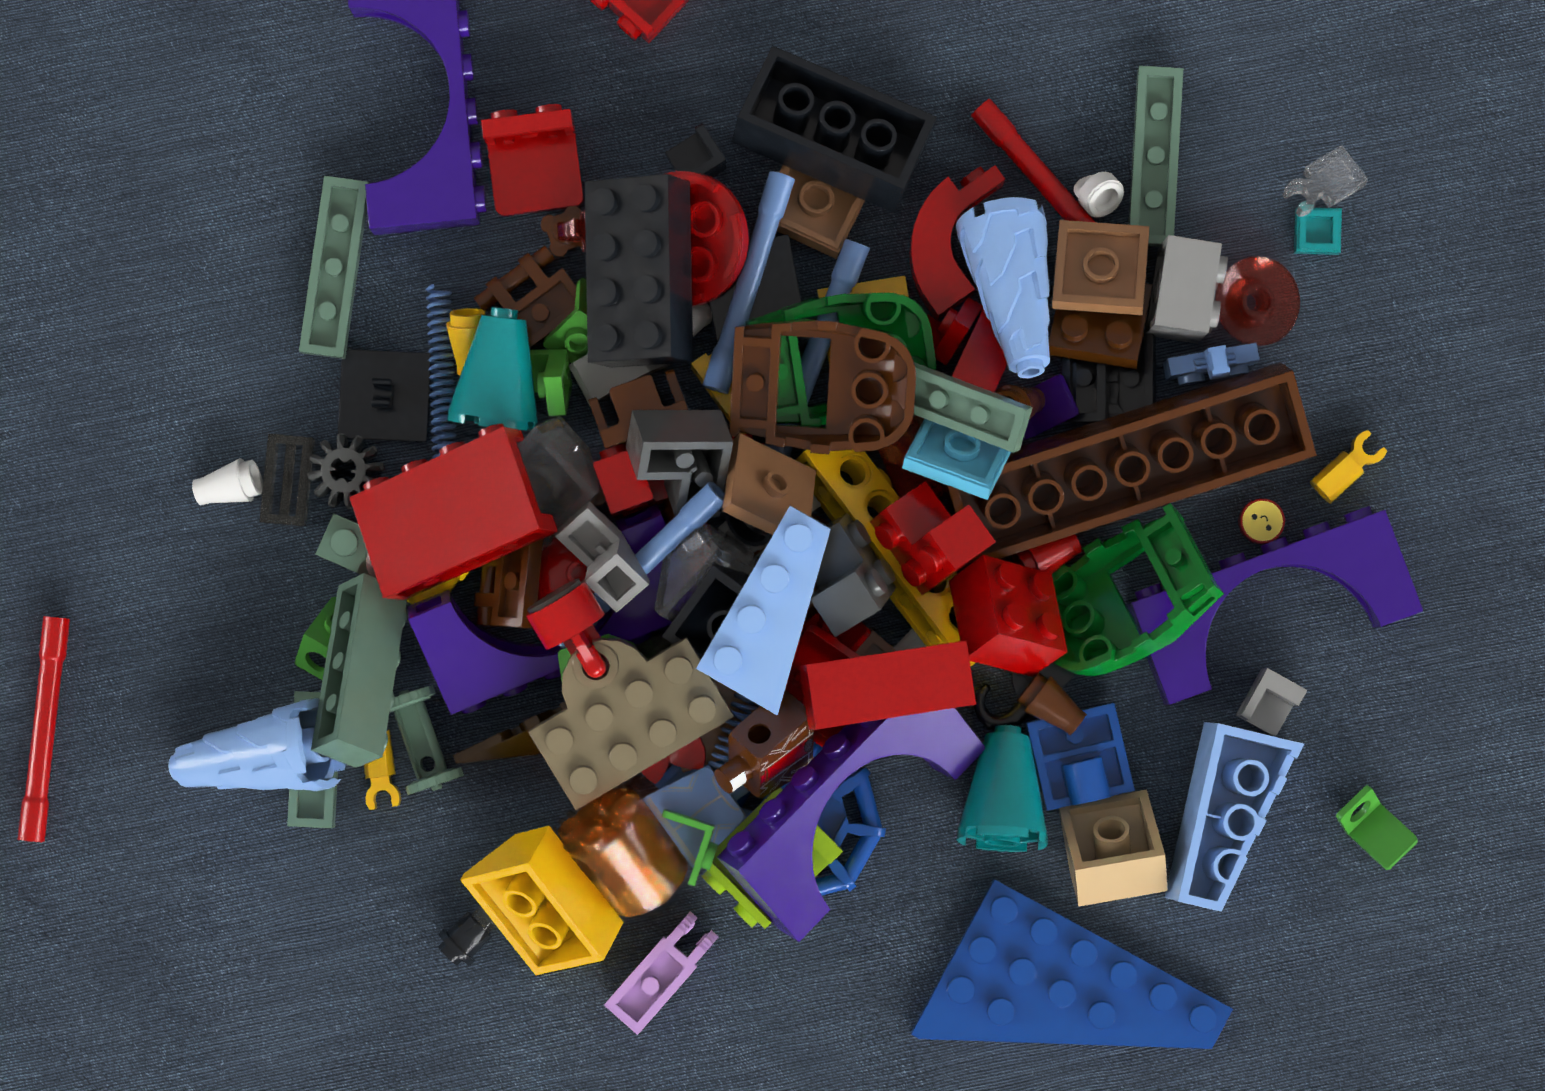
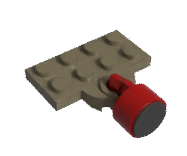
[526,579,734,810]

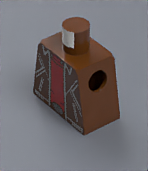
[714,689,814,798]

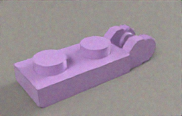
[604,911,719,1035]

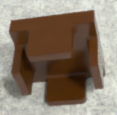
[588,369,688,449]

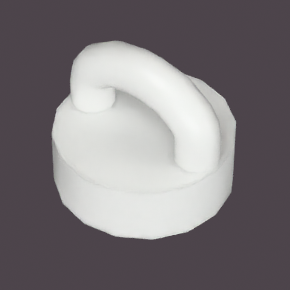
[1073,171,1124,218]

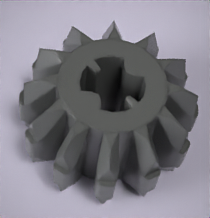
[307,433,385,510]

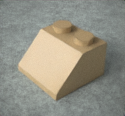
[1059,789,1168,906]

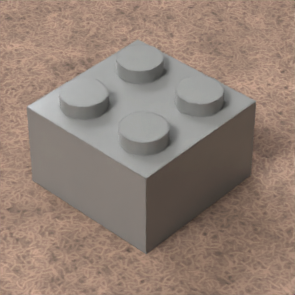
[1145,235,1228,344]

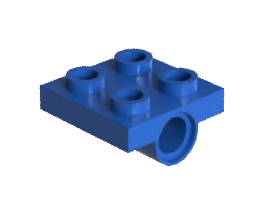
[1025,703,1135,811]

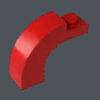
[909,165,1006,320]

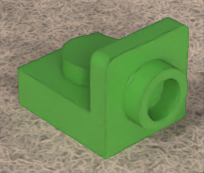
[530,349,572,416]

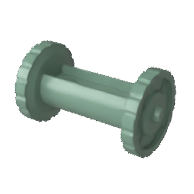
[389,685,465,795]

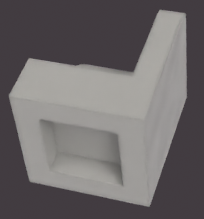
[1235,668,1307,736]

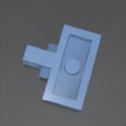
[1163,343,1260,386]

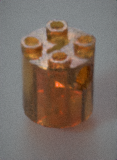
[558,788,688,917]

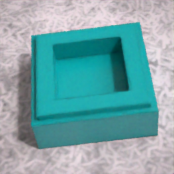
[1294,207,1342,255]

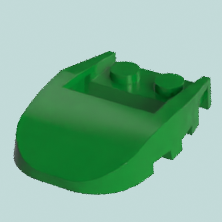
[746,293,936,427]
[1052,503,1224,676]

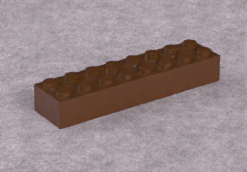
[943,362,1317,564]

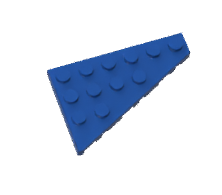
[911,879,1233,1049]

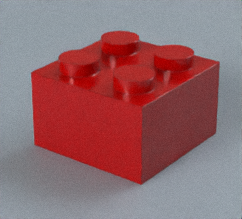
[949,555,1068,677]

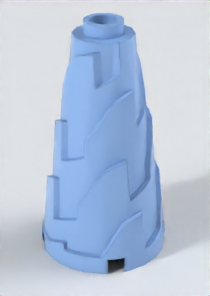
[956,197,1050,378]
[168,698,346,792]

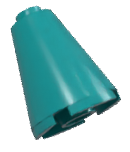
[447,307,538,431]
[957,725,1048,852]

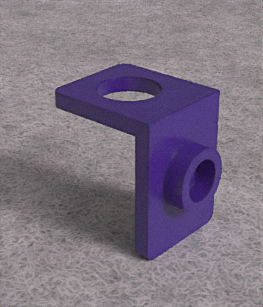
[1023,374,1079,441]

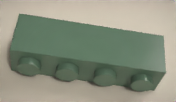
[311,573,407,768]

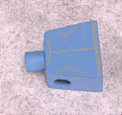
[643,765,749,868]

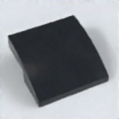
[1061,333,1156,424]

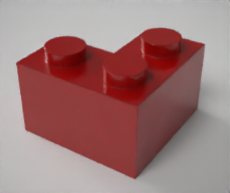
[593,444,668,520]
[870,481,996,595]

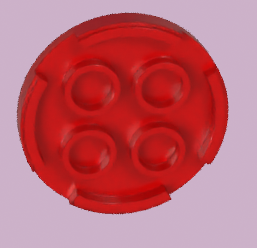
[665,171,749,307]

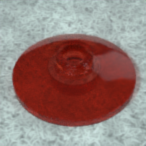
[1215,256,1300,346]

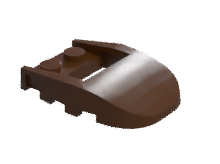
[729,319,916,454]

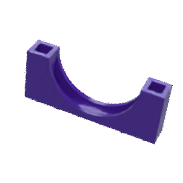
[348,0,487,235]
[407,504,694,715]
[1127,506,1423,705]
[717,708,985,942]

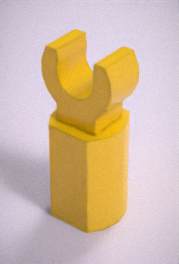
[1310,430,1387,503]
[364,730,401,810]

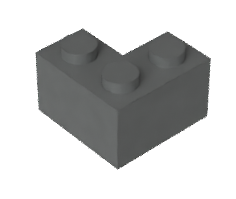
[626,410,733,516]
[811,512,897,637]

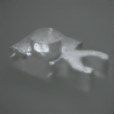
[1282,145,1368,217]

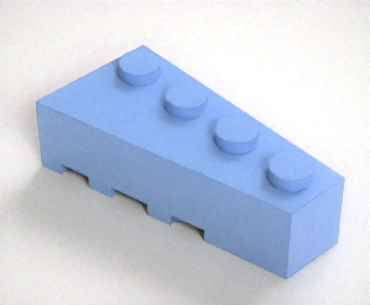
[696,505,831,715]
[1165,722,1304,912]

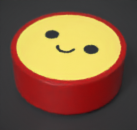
[1238,499,1285,544]

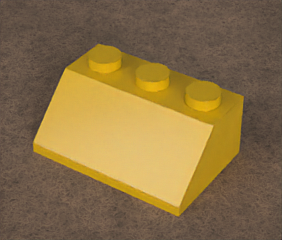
[460,826,624,975]

